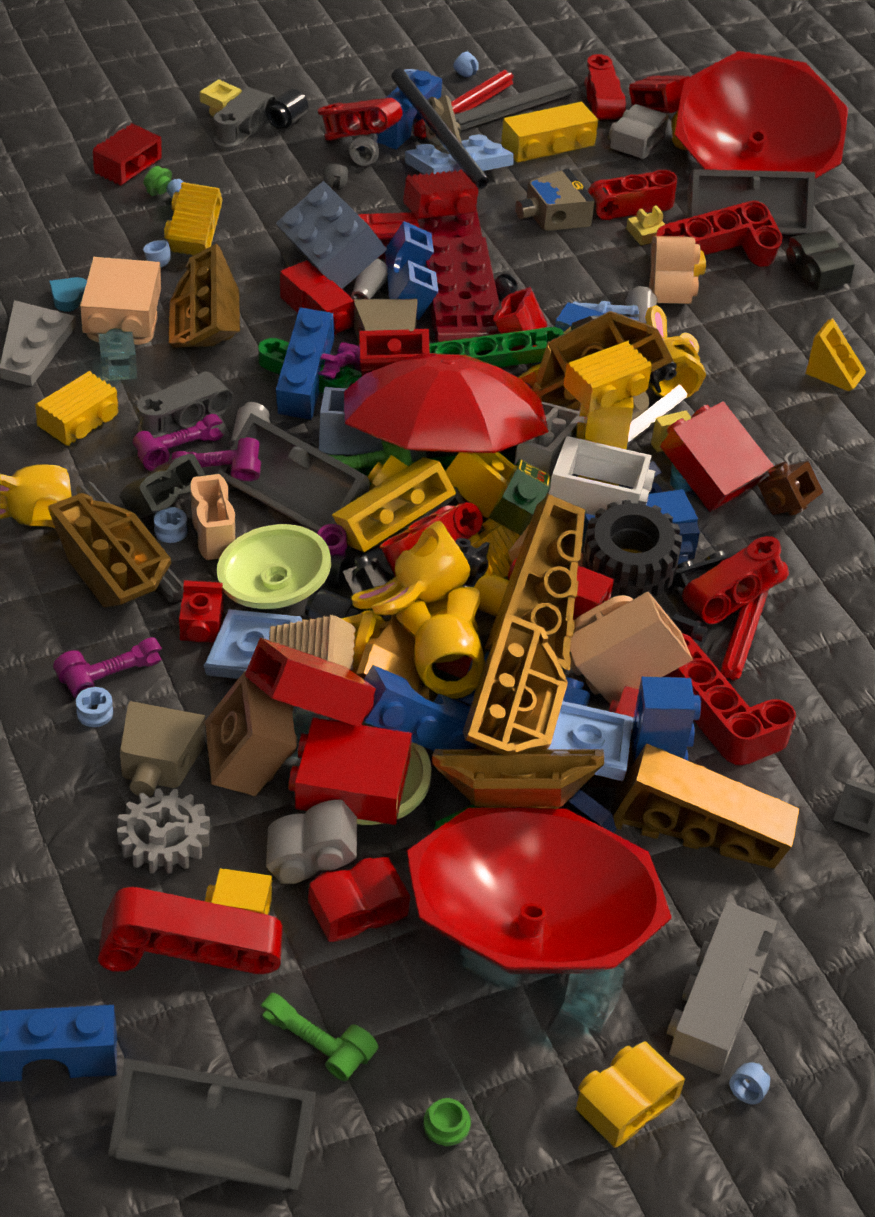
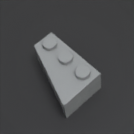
[514,401,584,485]
[667,901,778,1075]

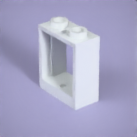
[549,436,655,516]

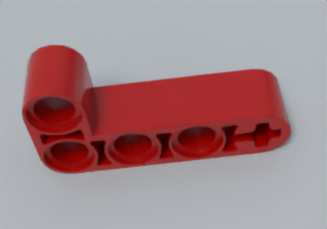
[656,201,782,267]
[663,633,796,765]
[98,887,282,974]

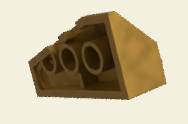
[357,613,438,702]

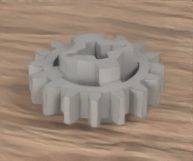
[117,788,210,874]

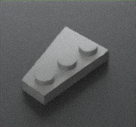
[0,300,76,386]

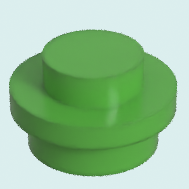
[143,166,172,196]
[423,1098,471,1146]

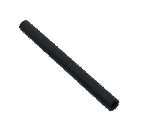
[391,68,489,190]

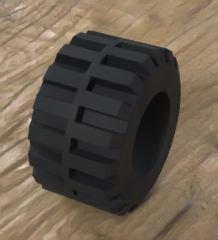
[582,500,682,600]

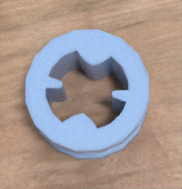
[154,507,188,543]
[76,687,113,727]

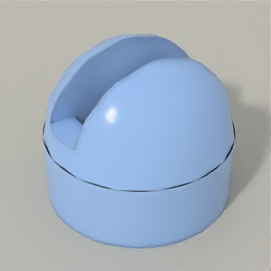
[453,52,479,78]
[143,240,171,268]
[729,1062,770,1104]

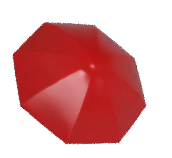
[675,51,849,179]
[344,353,549,453]
[407,808,672,974]

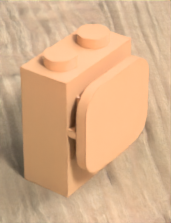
[80,257,161,345]
[569,592,693,704]

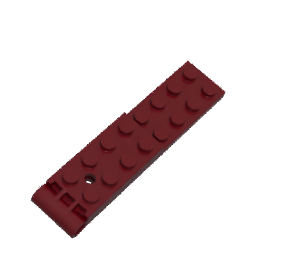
[411,176,500,352]

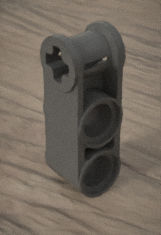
[214,87,276,151]
[137,371,234,438]

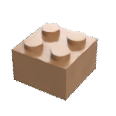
[205,671,298,796]

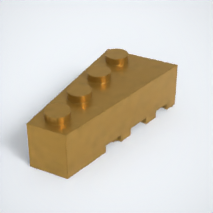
[485,495,585,674]
[611,743,799,869]

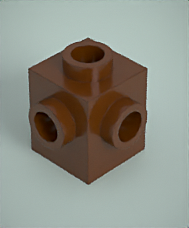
[757,461,824,516]

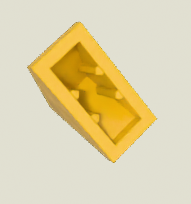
[805,318,866,391]

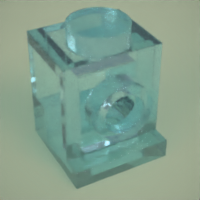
[98,328,137,381]
[560,966,625,1032]

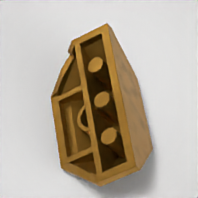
[169,244,240,348]
[532,311,674,410]
[48,493,171,607]
[463,613,568,756]
[432,749,604,808]

